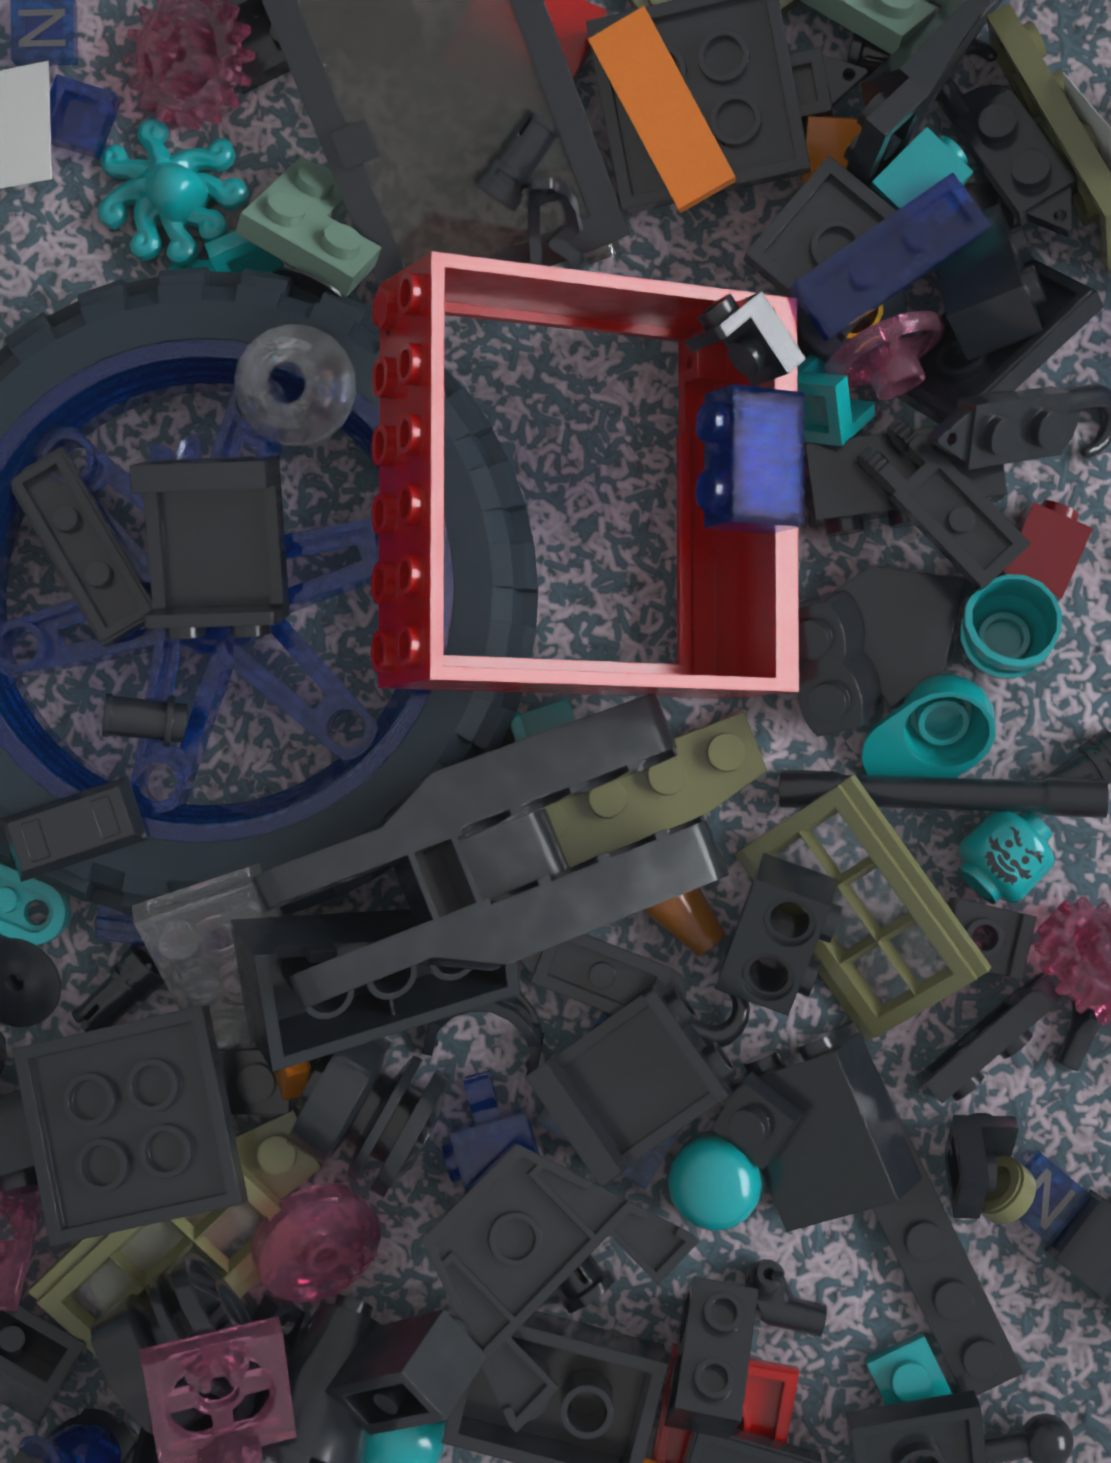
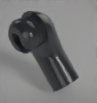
[745,1259,827,1337]

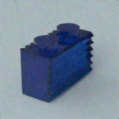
[696,384,806,534]

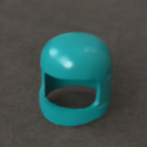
[960,574,1062,679]
[667,1130,765,1232]

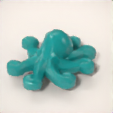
[97,117,250,268]

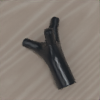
[1054,978,1111,1071]

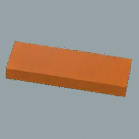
[588,6,737,213]

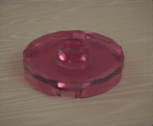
[251,1183,381,1303]

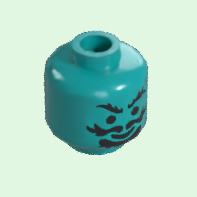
[957,811,1055,904]

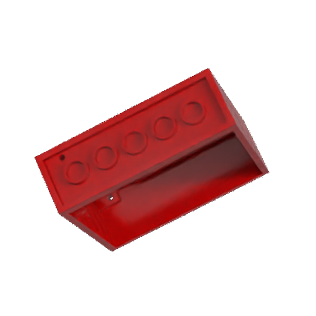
[370,251,799,699]

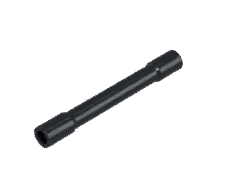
[779,769,1109,818]

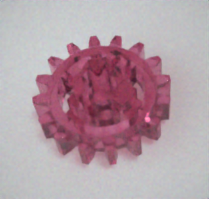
[124,0,255,130]
[1034,897,1111,1026]

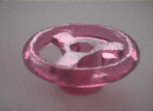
[824,310,945,400]

